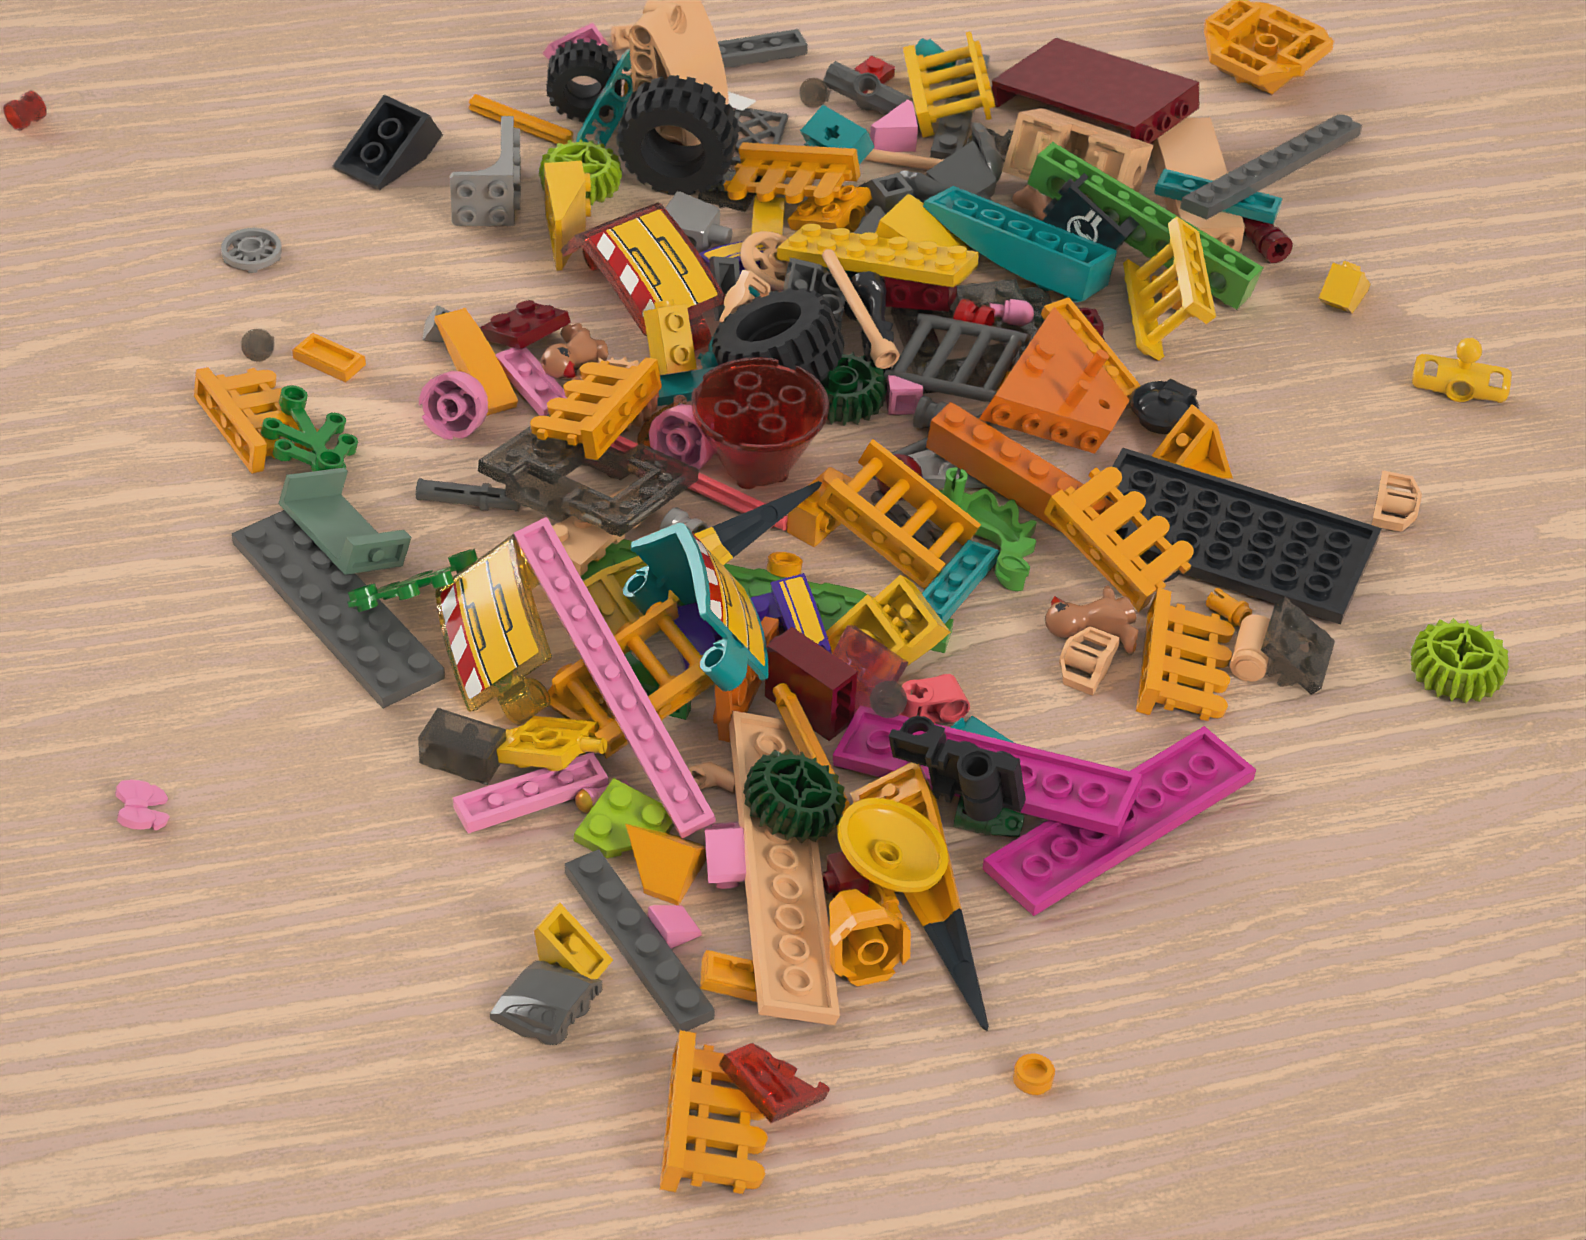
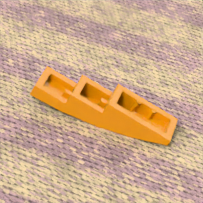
[434,308,518,416]

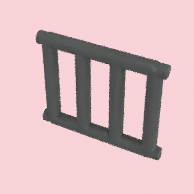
[884,313,1030,402]

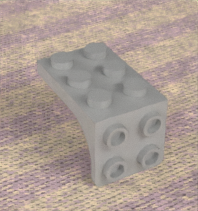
[450,116,521,226]

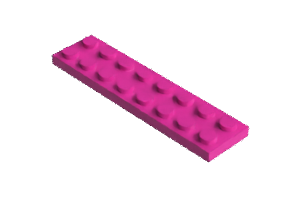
[833,705,1142,837]
[982,726,1256,916]

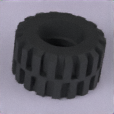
[546,39,622,122]

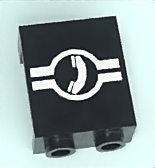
[1042,173,1139,251]

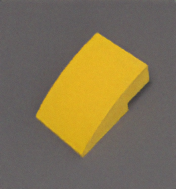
[875,193,979,287]
[826,574,951,693]

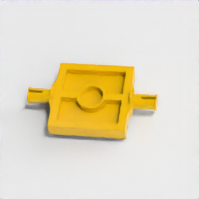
[490,716,607,771]

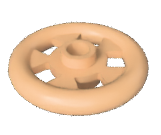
[740,231,789,292]

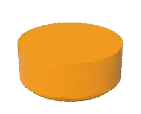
[766,552,803,578]
[1013,1053,1055,1095]

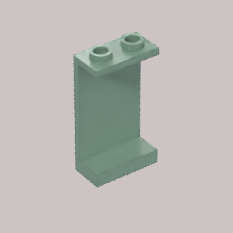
[278,468,412,575]

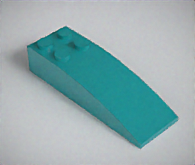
[923,186,1117,302]

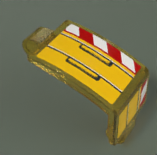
[435,534,552,725]

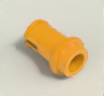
[1206,588,1252,627]

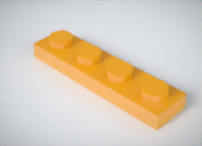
[1040,297,1141,400]

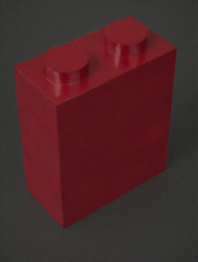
[765,627,858,741]

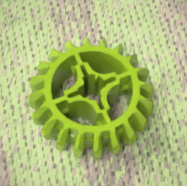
[539,139,622,206]
[1410,618,1509,704]

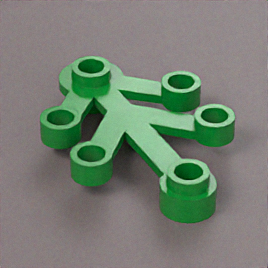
[261,385,358,471]
[347,548,478,612]

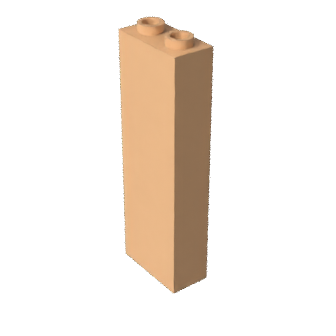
[1150,118,1245,252]

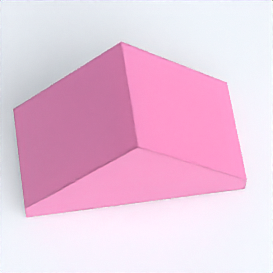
[870,100,918,152]

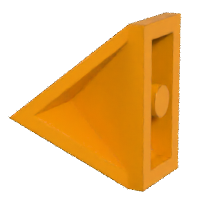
[1152,405,1233,479]
[626,824,707,905]

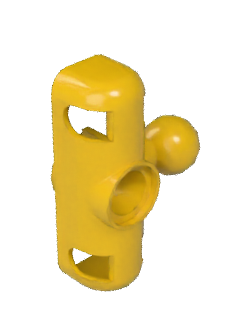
[1412,338,1512,403]

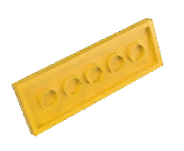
[777,224,978,287]

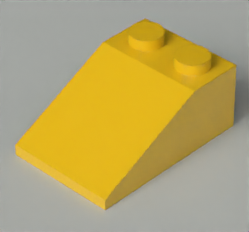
[544,161,591,271]

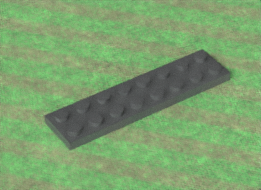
[232,510,445,709]

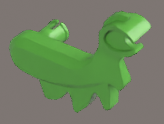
[939,467,1037,591]

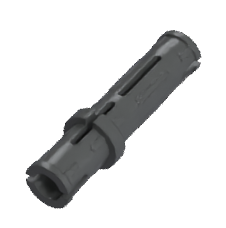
[416,478,522,512]

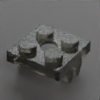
[1261,597,1335,695]

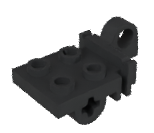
[888,716,1026,822]

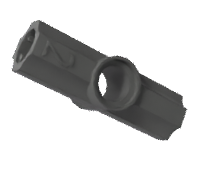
[823,61,913,115]

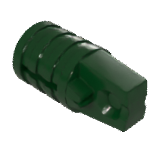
[953,795,1024,837]

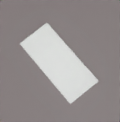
[728,92,756,111]

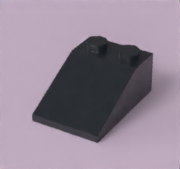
[332,95,443,190]

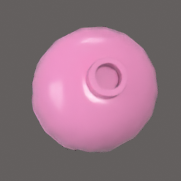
[419,371,488,440]
[649,404,718,470]

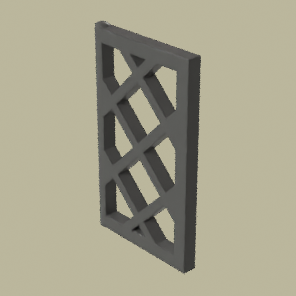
[731,108,789,166]

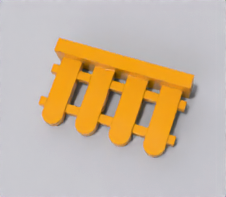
[724,142,861,206]
[530,357,662,460]
[194,367,319,474]
[1044,467,1194,612]
[1136,588,1235,721]
[659,1030,772,1194]

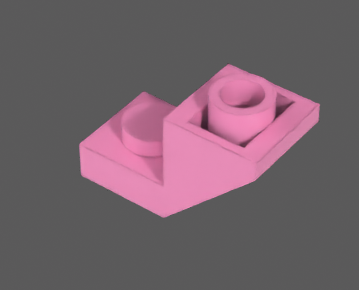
[704,822,746,889]

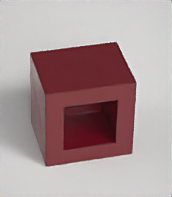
[822,851,869,898]

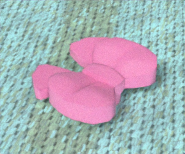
[115,780,170,830]

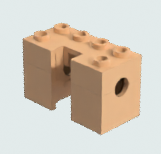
[1002,108,1153,193]

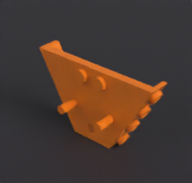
[979,307,1130,454]

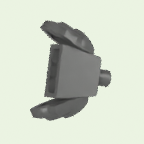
[899,122,1003,203]

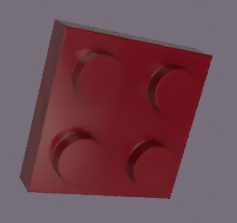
[479,300,571,350]

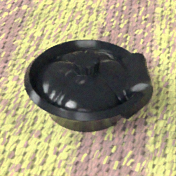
[1129,379,1199,434]

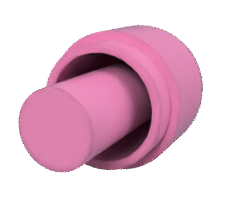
[989,299,1034,326]

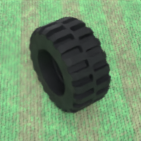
[616,75,739,195]
[712,288,845,402]

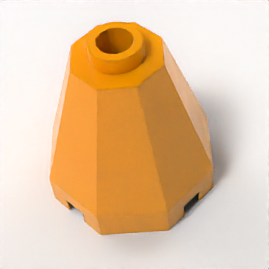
[829,889,911,987]

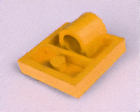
[787,185,872,232]

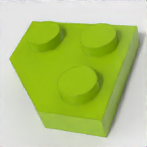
[573,778,674,859]

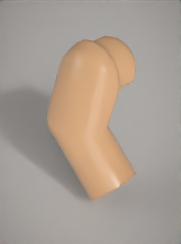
[688,762,736,793]

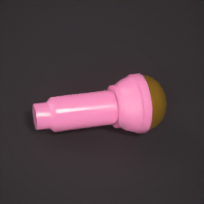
[575,780,629,813]

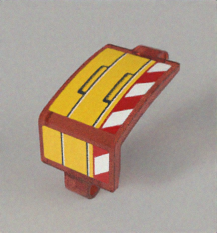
[561,202,725,351]

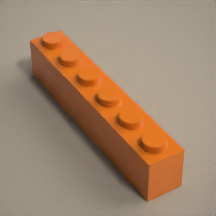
[926,402,1115,533]

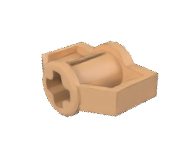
[719,270,770,324]
[1371,470,1422,532]
[1059,626,1119,696]

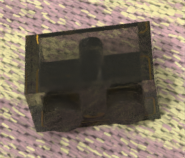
[418,708,506,785]

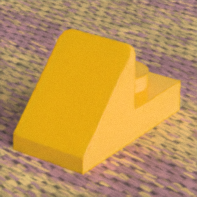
[534,903,613,979]

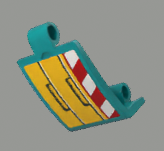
[623,523,769,691]

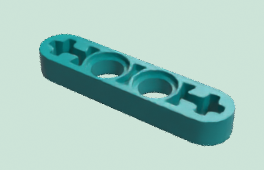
[577,49,633,146]

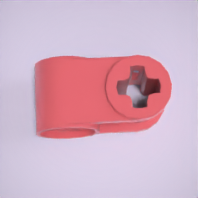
[896,674,970,724]

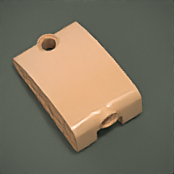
[629,0,729,146]

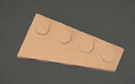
[552,482,659,576]

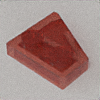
[719,1043,830,1123]

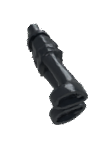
[844,271,894,374]

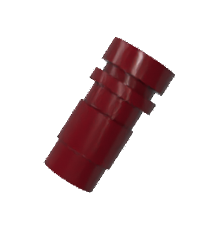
[1242,217,1293,263]

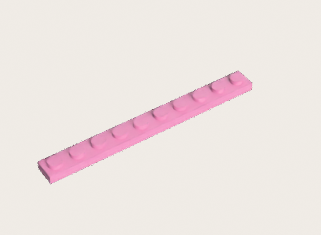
[514,517,716,839]

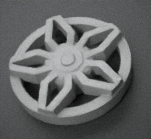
[221,228,282,273]

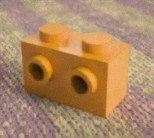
[787,466,852,547]

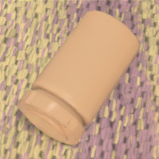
[1230,614,1276,682]

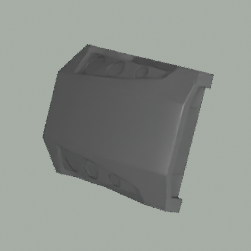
[783,257,846,331]
[490,960,602,1045]

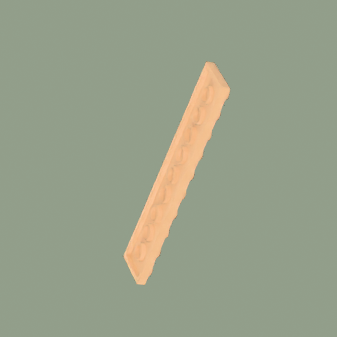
[729,711,840,1026]

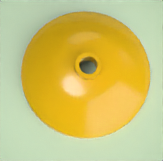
[837,798,948,893]

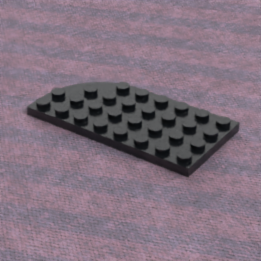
[1105,448,1382,625]

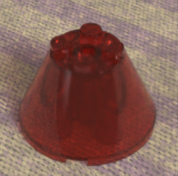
[691,357,829,489]

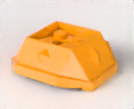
[1204,0,1334,95]

